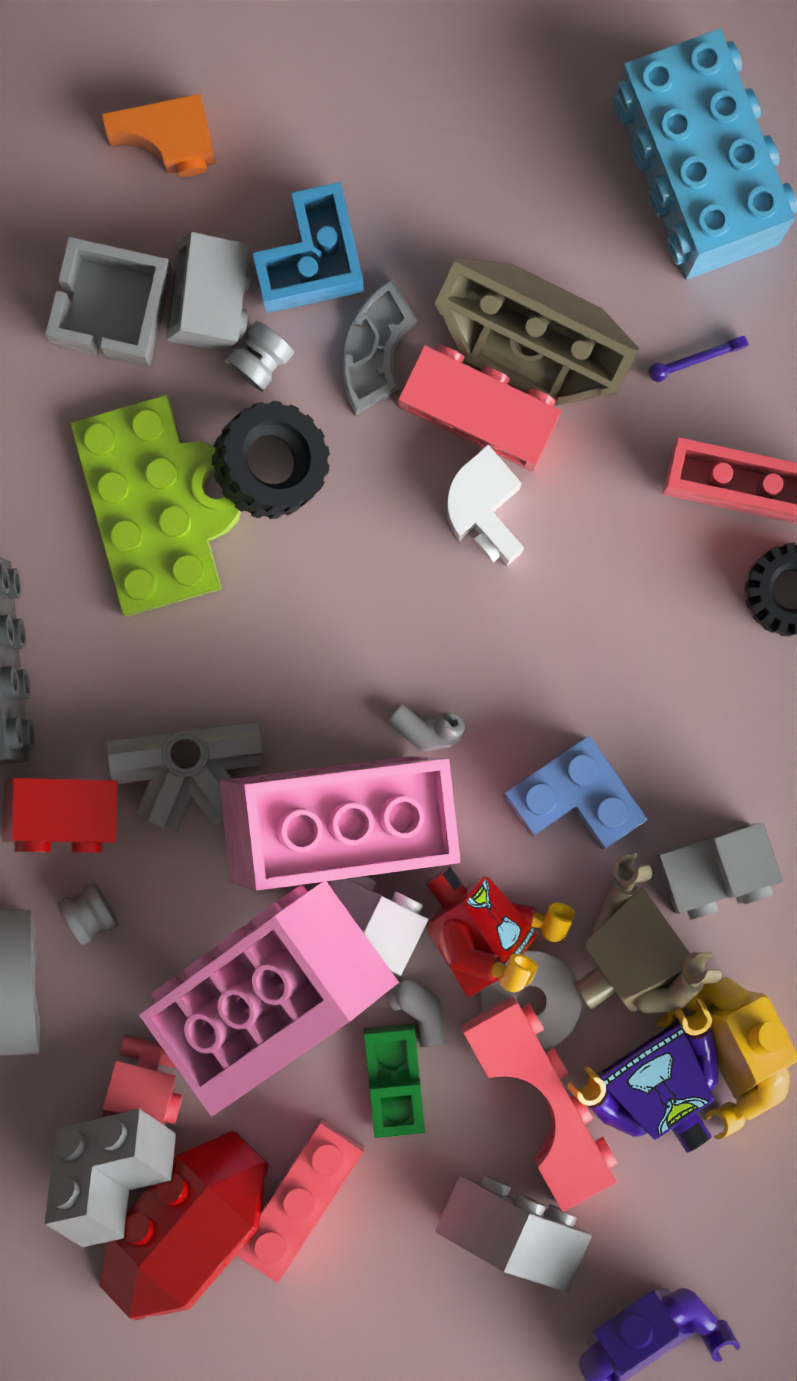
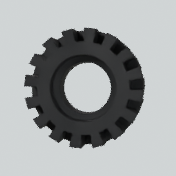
[745,543,797,637]

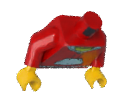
[425,866,575,998]

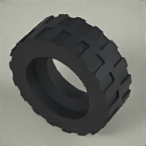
[212,401,330,519]

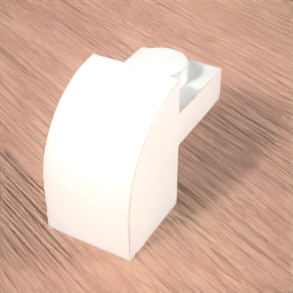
[447,445,524,566]

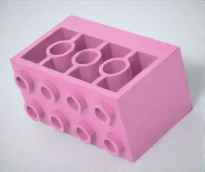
[219,755,461,891]
[139,881,399,1117]

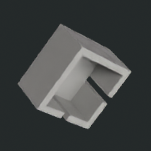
[46,237,173,368]

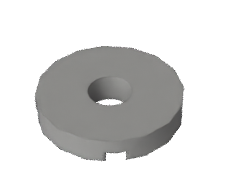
[481,950,582,1050]

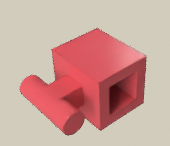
[102,1035,183,1125]

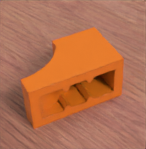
[102,93,216,177]

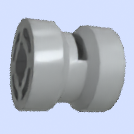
[224,321,295,392]

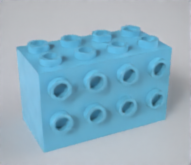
[612,28,797,280]

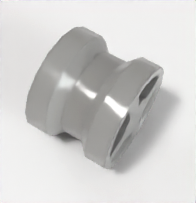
[58,882,119,946]

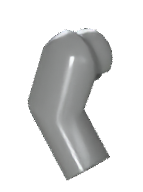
[387,704,465,752]

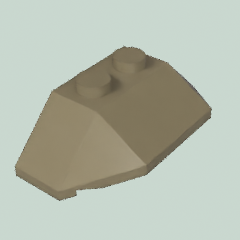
[435,257,639,406]

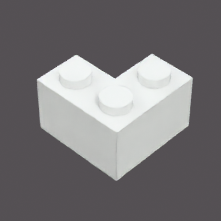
[330,876,429,976]

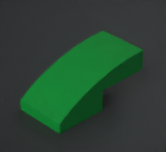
[364,1023,425,1138]

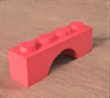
[460,996,618,1212]

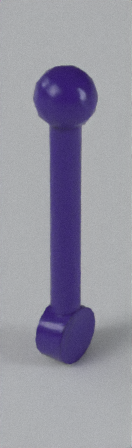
[648,336,749,382]

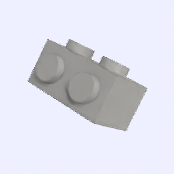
[166,232,253,352]

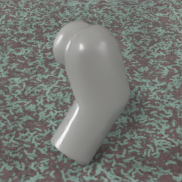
[387,980,445,1047]

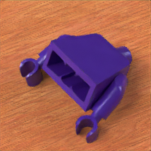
[579,1288,740,1381]

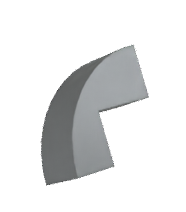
[0,910,41,1056]

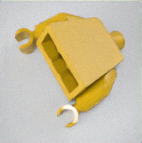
[656,977,797,1139]

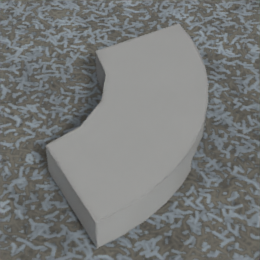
[342,278,417,416]

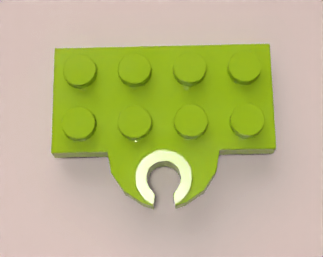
[70,395,241,617]

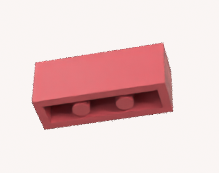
[398,344,562,472]
[662,437,797,524]
[236,1118,364,1283]

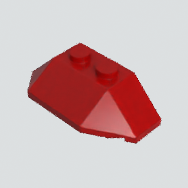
[99,1130,269,1321]

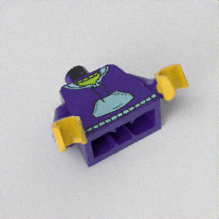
[567,998,718,1153]

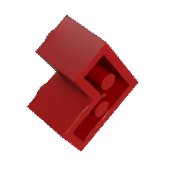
[2,778,118,853]

